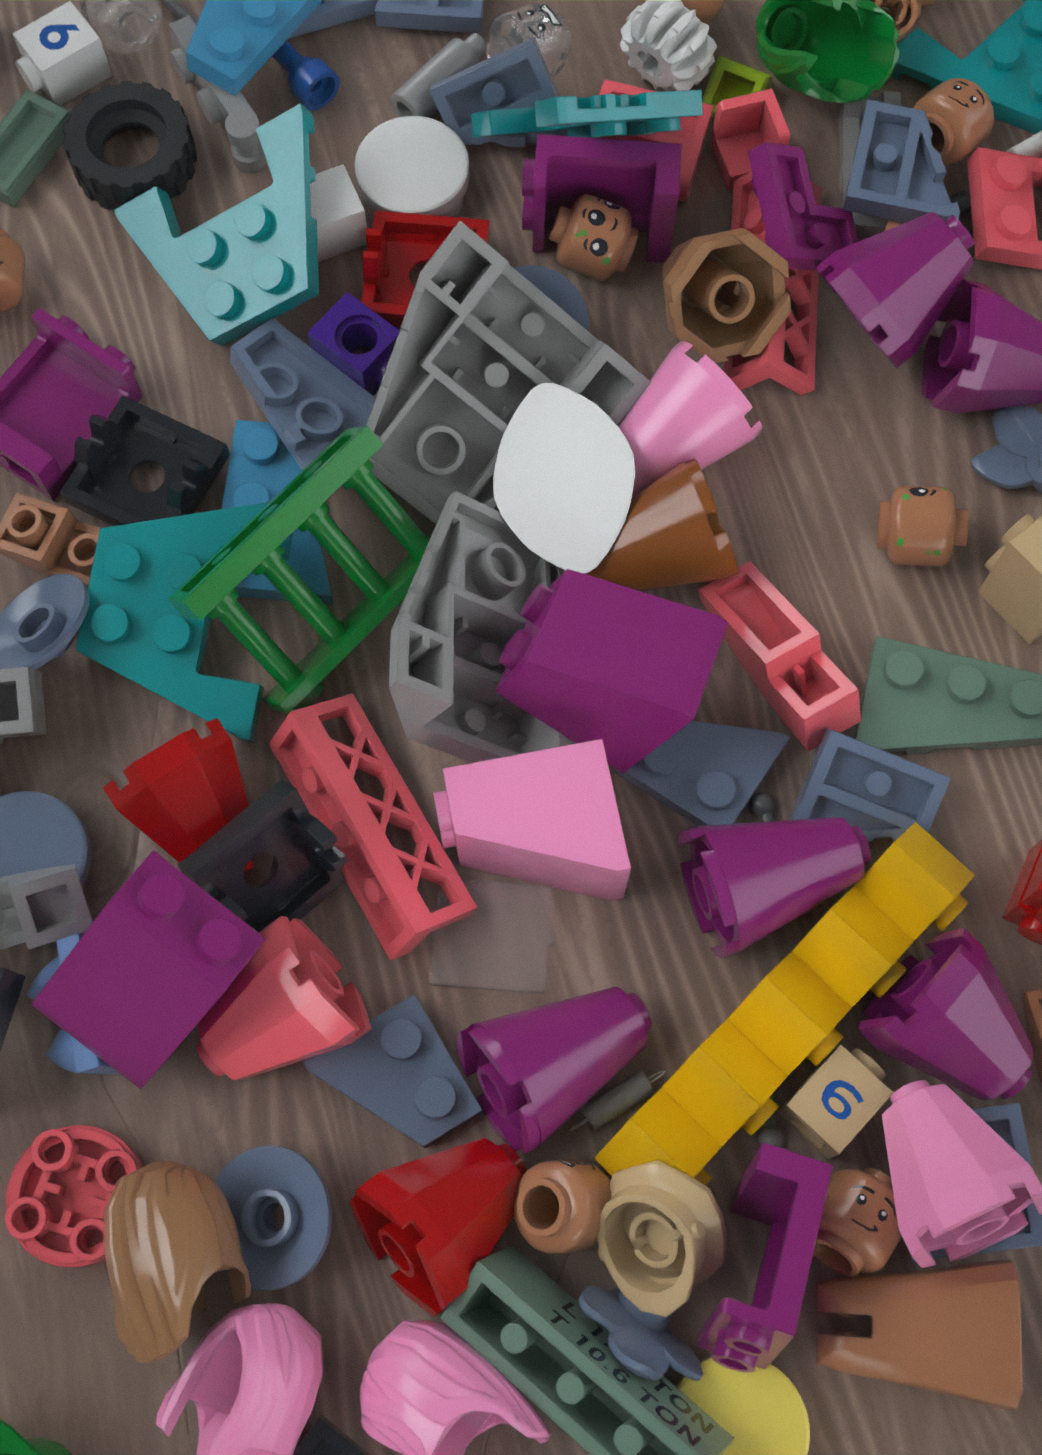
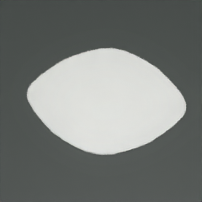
[493,383,635,574]

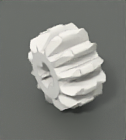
[620,0,717,92]

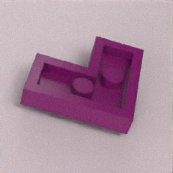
[748,142,859,271]

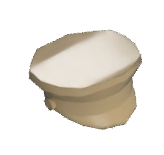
[596,1160,727,1317]

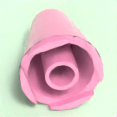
[619,341,763,497]

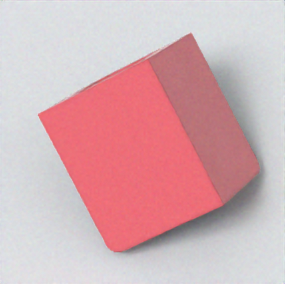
[711,88,790,191]

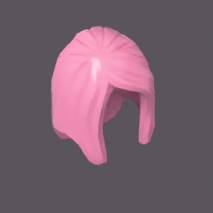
[156,1303,324,1455]
[360,1319,552,1455]

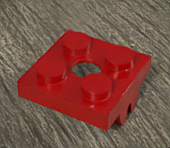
[361,210,490,327]

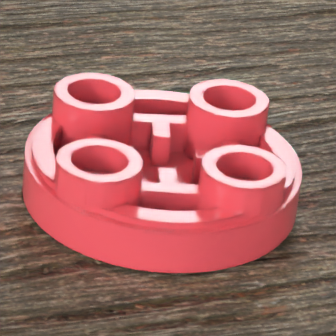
[5,1125,143,1268]

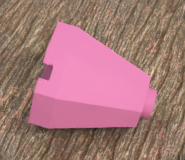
[882,1080,1042,1268]

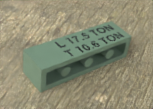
[440,1245,734,1455]

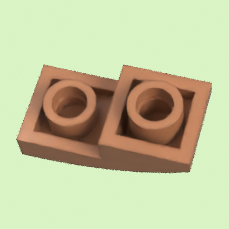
[0,492,100,588]

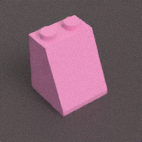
[433,739,631,901]

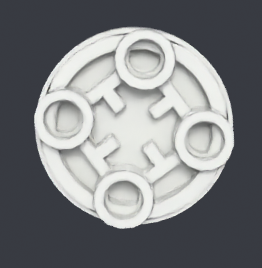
[355,116,470,217]

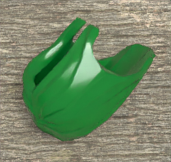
[756,0,900,103]

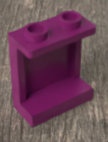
[522,134,682,263]
[0,308,143,501]
[697,1142,833,1373]

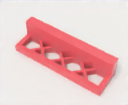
[723,171,822,396]
[269,693,478,961]

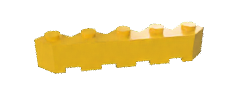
[594,822,975,1186]

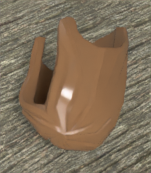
[104,1161,251,1363]

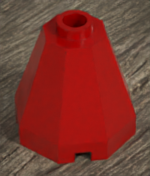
[103,718,256,874]
[349,1138,527,1318]

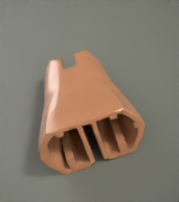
[816,1259,1023,1411]

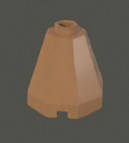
[662,228,791,363]

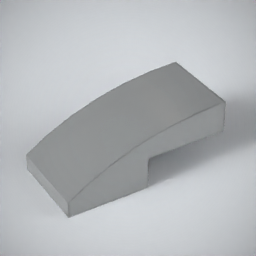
[0,864,93,950]

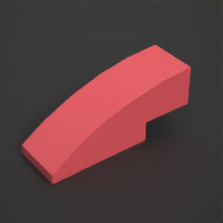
[698,561,861,751]

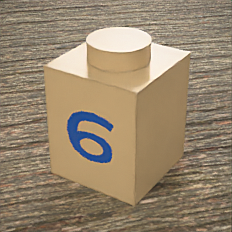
[778,1045,894,1159]

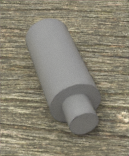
[390,33,488,118]

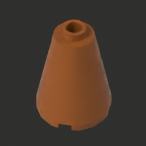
[563,458,740,592]

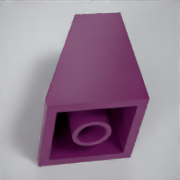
[495,569,728,774]
[31,850,266,1090]

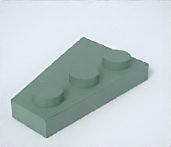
[853,636,1042,755]

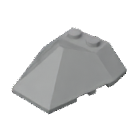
[366,221,651,524]
[389,491,610,766]

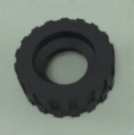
[63,80,197,211]

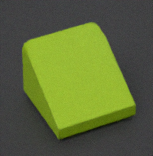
[702,56,774,118]

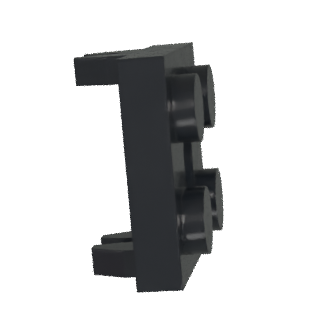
[60,395,230,526]
[178,779,349,933]

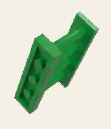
[168,426,433,714]

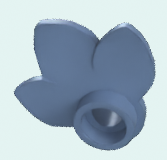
[971,405,1042,494]
[578,1285,703,1381]

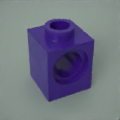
[307,292,399,396]

